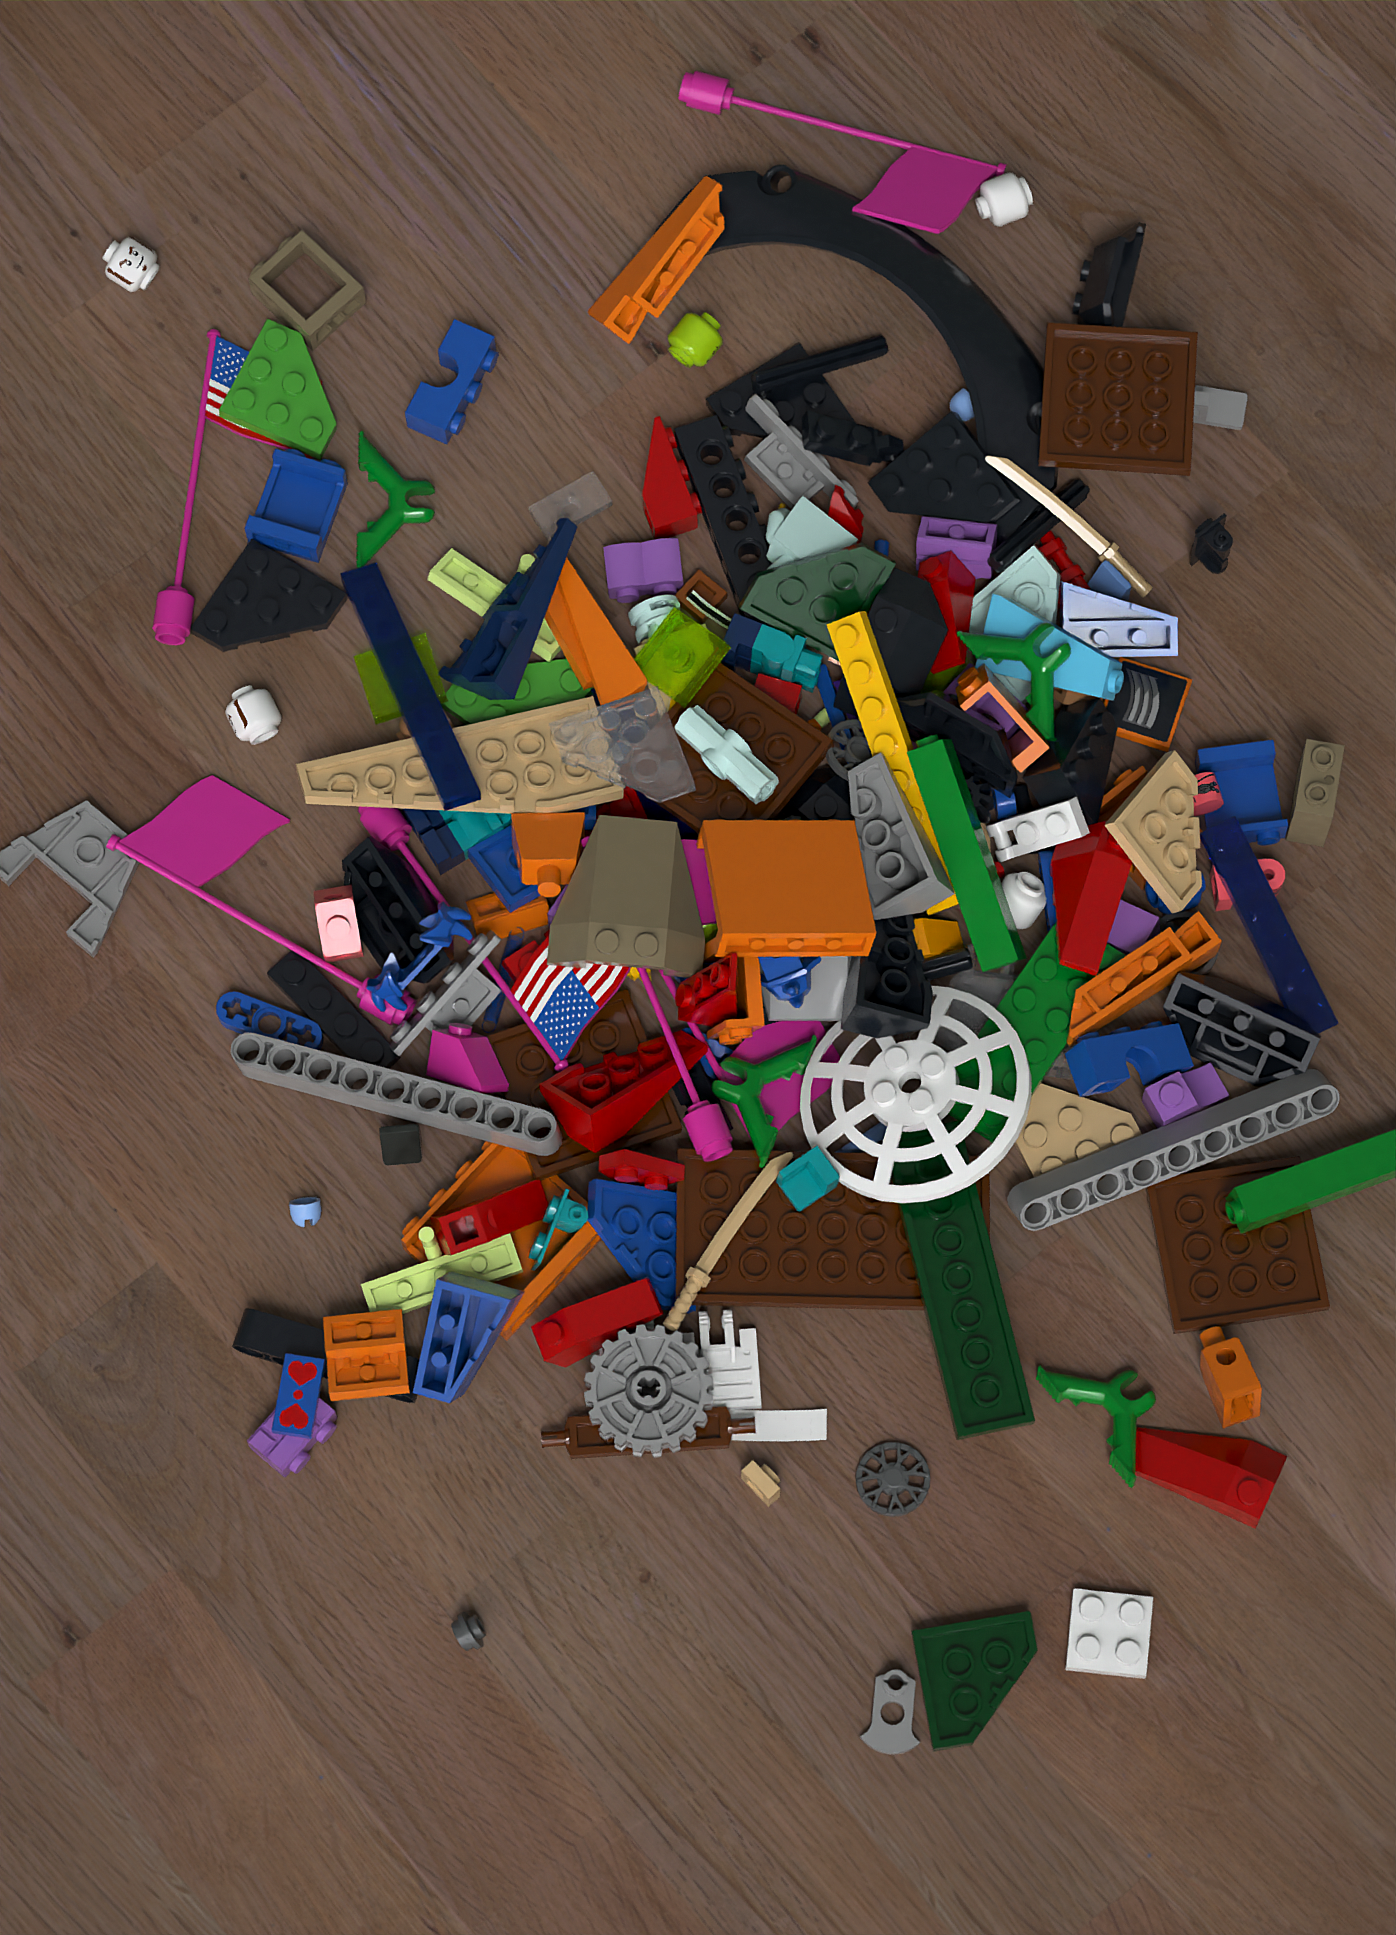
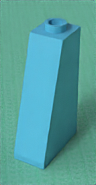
[975,594,1124,701]

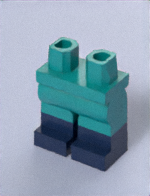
[720,613,823,693]
[402,809,512,875]

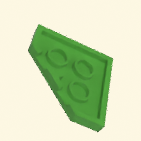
[219,319,337,460]
[439,659,595,725]

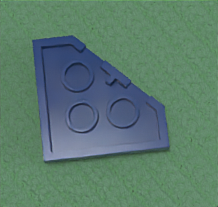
[587,1179,696,1314]

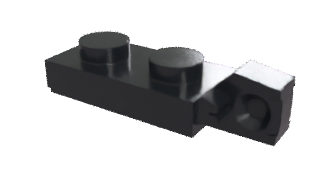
[802,410,904,467]

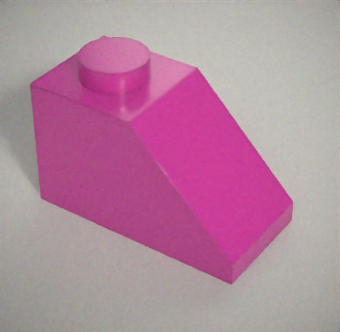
[426,1023,509,1093]

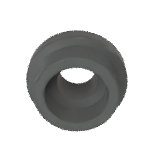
[451,1612,486,1651]

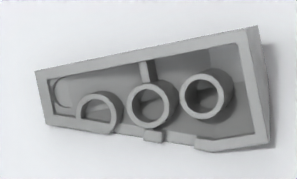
[848,752,955,920]

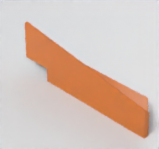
[588,176,724,344]
[544,557,647,714]
[1066,911,1222,1047]

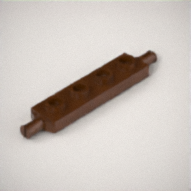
[541,1406,756,1459]

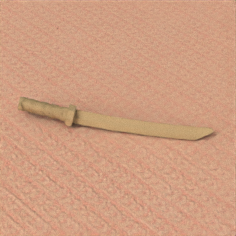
[985,455,1153,598]
[663,1152,793,1331]

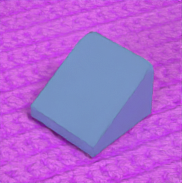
[1088,560,1131,602]

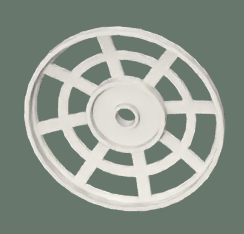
[800,986,1032,1203]

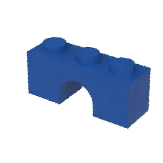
[405,319,499,445]
[1065,1021,1194,1097]

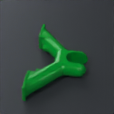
[356,431,435,572]
[957,622,1071,741]
[711,1035,817,1168]
[1036,1366,1156,1488]

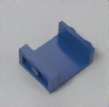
[1195,740,1288,851]

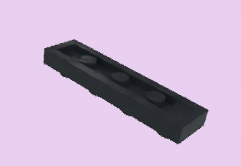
[267,951,401,1069]

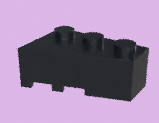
[1022,698,1118,826]

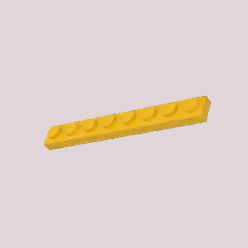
[827,611,959,915]

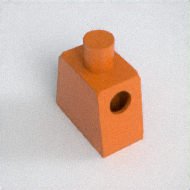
[511,812,585,897]
[1199,1326,1262,1428]

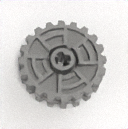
[584,1324,714,1458]

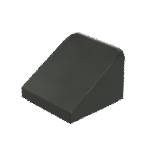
[379,1124,422,1166]

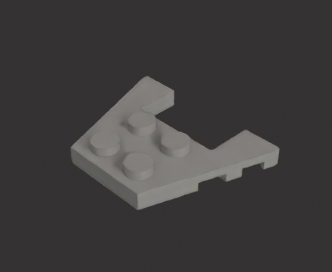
[0,800,140,958]

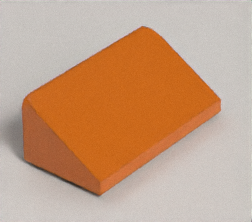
[466,893,550,939]

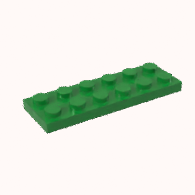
[948,921,1126,1143]

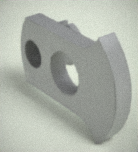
[860,1669,920,1755]

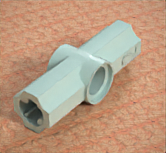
[674,705,779,804]

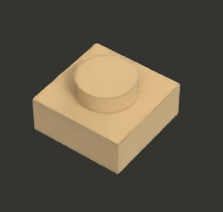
[741,1460,780,1507]

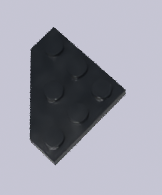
[706,343,856,440]
[868,411,1020,524]
[191,539,348,652]

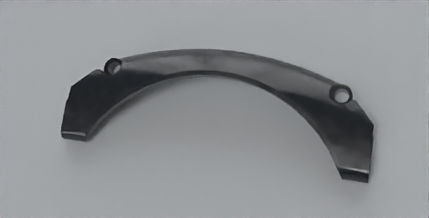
[653,165,1058,547]

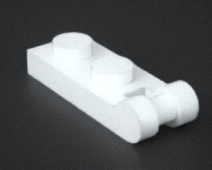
[985,797,1090,862]

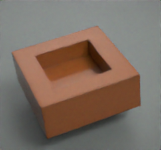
[674,570,727,624]

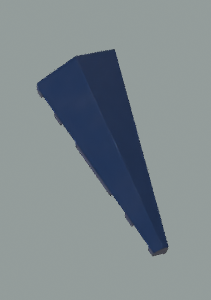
[438,518,577,700]

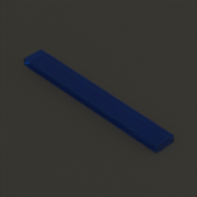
[341,563,481,811]

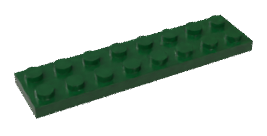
[882,1120,1035,1440]

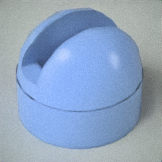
[950,388,975,421]
[289,1197,321,1227]

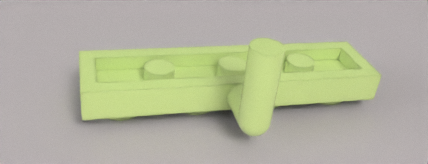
[428,548,561,663]
[361,1227,523,1314]

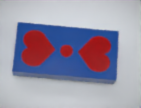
[272,1353,326,1439]

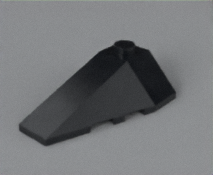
[840,914,933,1038]

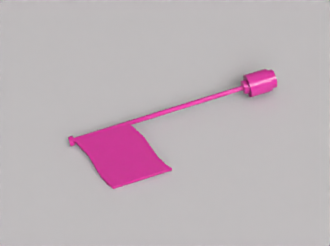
[678,71,1006,234]
[106,775,417,1026]
[581,836,733,1162]
[659,970,840,1141]

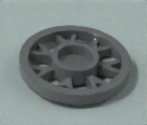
[826,719,872,782]
[856,1442,930,1517]

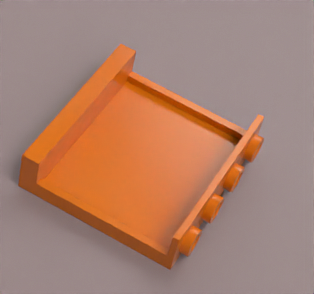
[696,819,876,957]
[401,1141,601,1340]

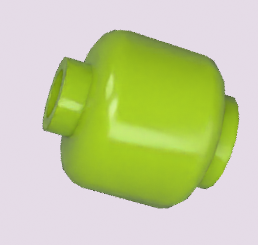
[668,312,723,369]

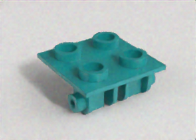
[528,1189,588,1271]

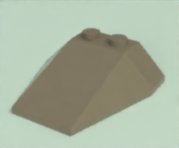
[547,815,705,978]

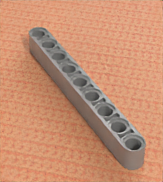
[230,1032,563,1156]
[1007,1069,1340,1231]

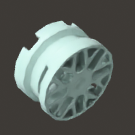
[628,594,687,644]

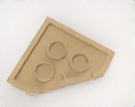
[1104,750,1202,913]
[1014,1083,1142,1178]

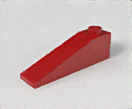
[1049,821,1132,976]
[539,1030,708,1153]
[1136,1427,1288,1529]

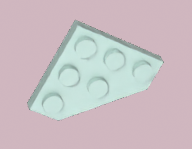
[969,545,1061,704]

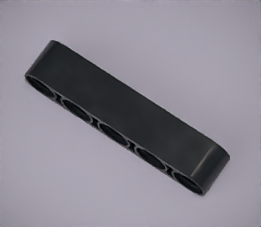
[232,1308,419,1403]

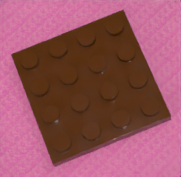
[1038,322,1198,476]
[618,658,834,833]
[486,989,682,1181]
[1146,1156,1330,1334]

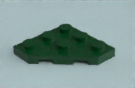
[739,543,896,661]
[911,1611,1038,1752]

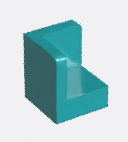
[776,1146,840,1211]

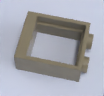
[248,230,366,351]
[1286,739,1345,847]

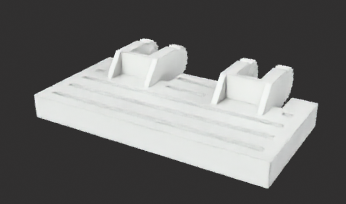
[599,1309,761,1410]

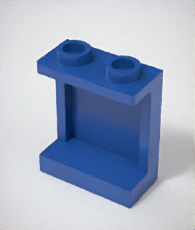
[245,449,348,563]

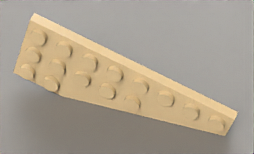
[296,696,624,814]

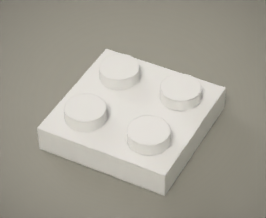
[1065,1588,1153,1679]

